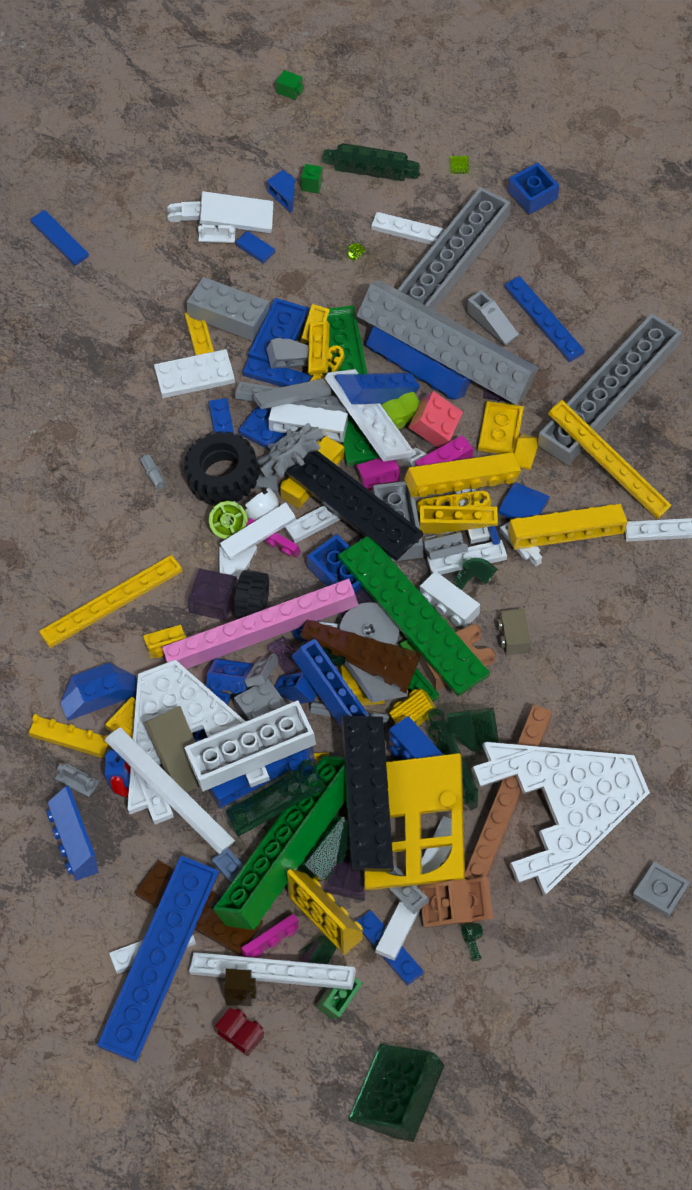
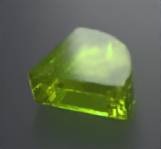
[349,243,365,261]

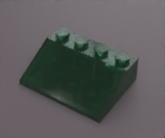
[349,1044,445,1142]

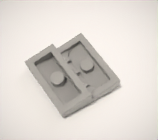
[422,531,468,560]

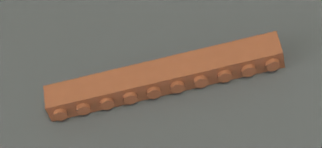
[465,705,552,880]

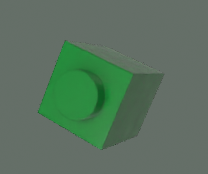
[276,70,304,100]
[301,164,323,194]

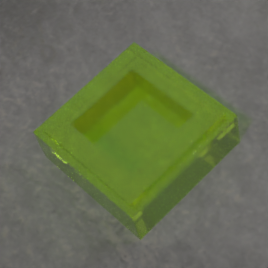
[451,156,469,174]

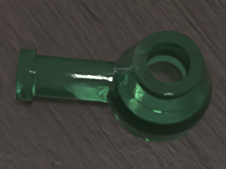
[461,922,483,962]

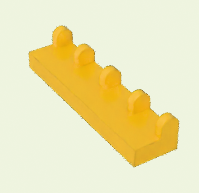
[29,714,110,758]

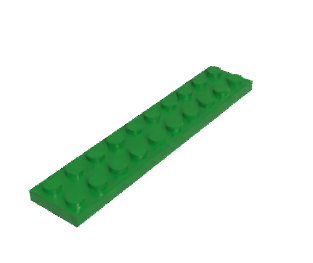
[326,305,380,466]
[338,536,490,697]

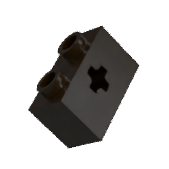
[224,969,257,1006]

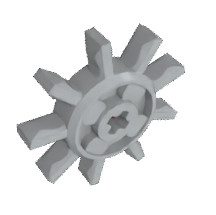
[257,423,324,478]

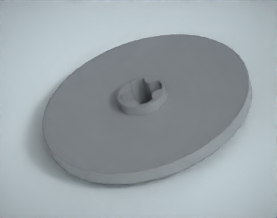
[340,602,399,645]

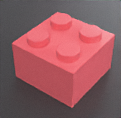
[408,391,463,448]

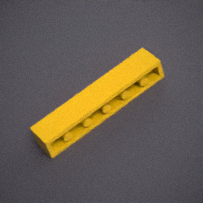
[404,452,521,497]
[508,504,628,550]

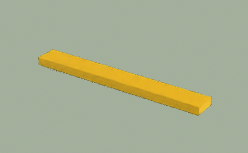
[548,400,672,520]
[39,555,183,648]

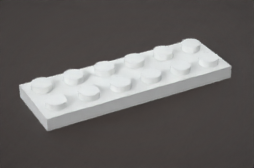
[325,369,414,462]

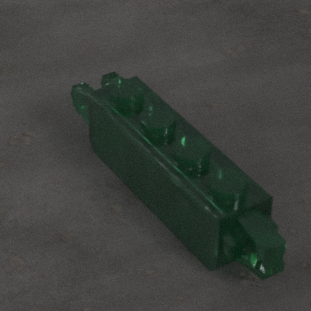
[322,143,420,181]

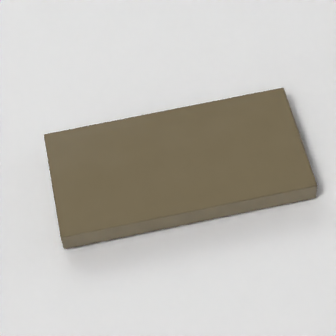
[145,706,200,793]

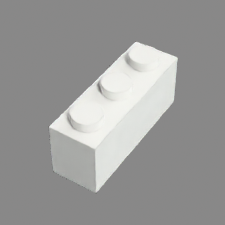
[420,571,480,629]

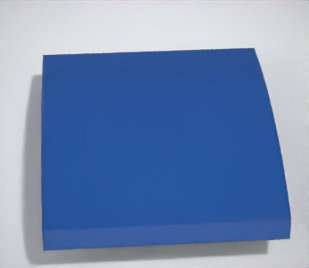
[498,482,550,519]

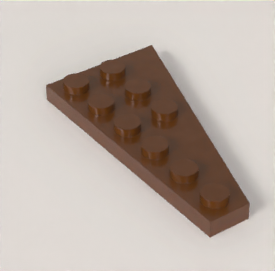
[301,620,421,694]

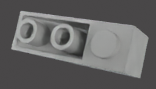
[467,290,519,346]

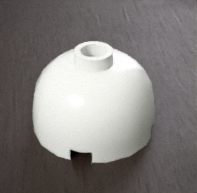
[244,488,279,521]

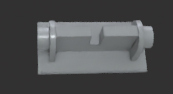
[55,763,100,797]

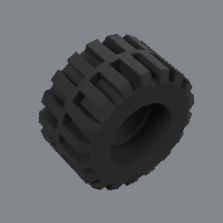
[234,570,269,619]

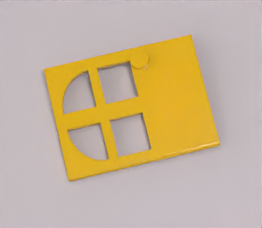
[364,753,465,890]

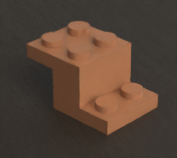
[419,877,493,928]

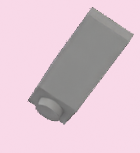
[267,338,309,369]

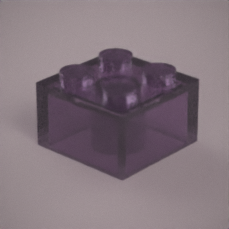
[188,568,237,621]

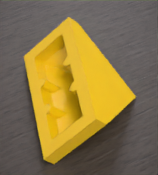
[514,434,539,471]

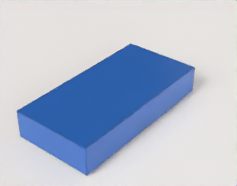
[236,231,275,264]

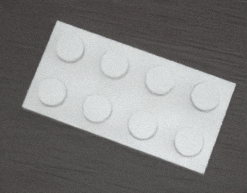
[154,349,235,398]

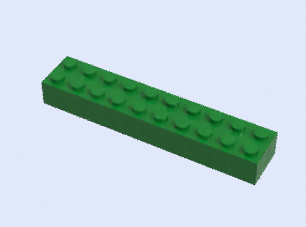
[213,756,346,930]

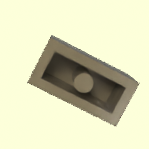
[497,609,531,655]

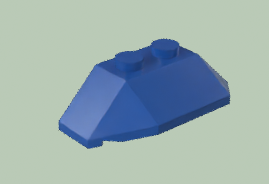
[61,663,137,721]

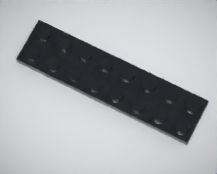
[285,450,423,561]
[341,715,394,872]

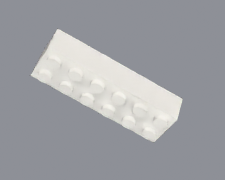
[185,701,316,792]

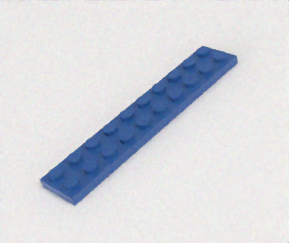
[97,856,219,1063]

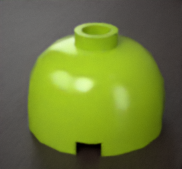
[208,500,247,539]

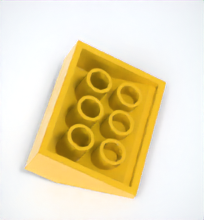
[287,869,363,955]

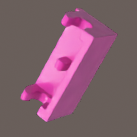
[357,458,400,491]

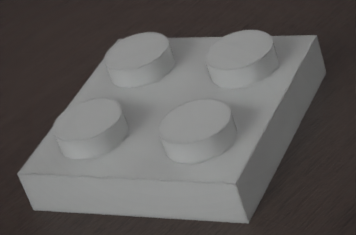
[633,862,690,917]

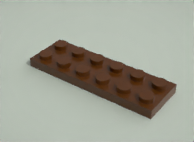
[135,860,263,957]

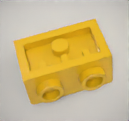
[143,625,187,659]

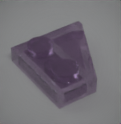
[326,852,366,901]

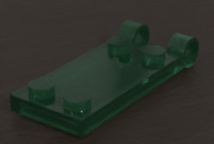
[428,709,478,811]
[226,759,324,837]

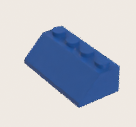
[335,372,420,405]
[46,785,99,881]

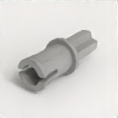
[141,455,166,489]

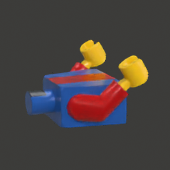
[104,749,131,799]

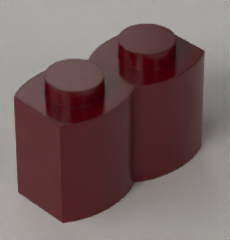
[214,1007,264,1056]

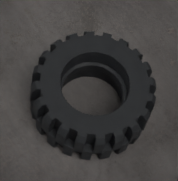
[184,431,259,505]

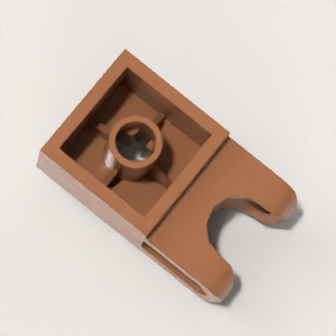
[418,624,497,691]

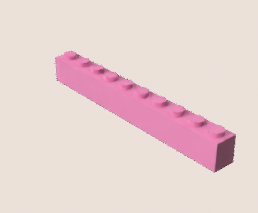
[162,579,359,669]

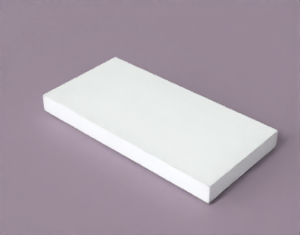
[200,191,273,233]

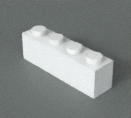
[269,404,348,442]

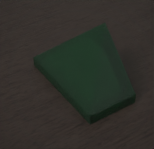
[299,935,337,964]

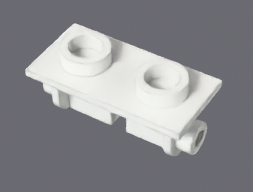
[198,224,236,243]

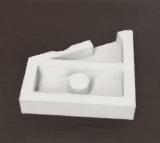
[220,546,257,584]

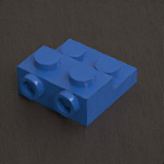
[206,658,254,694]

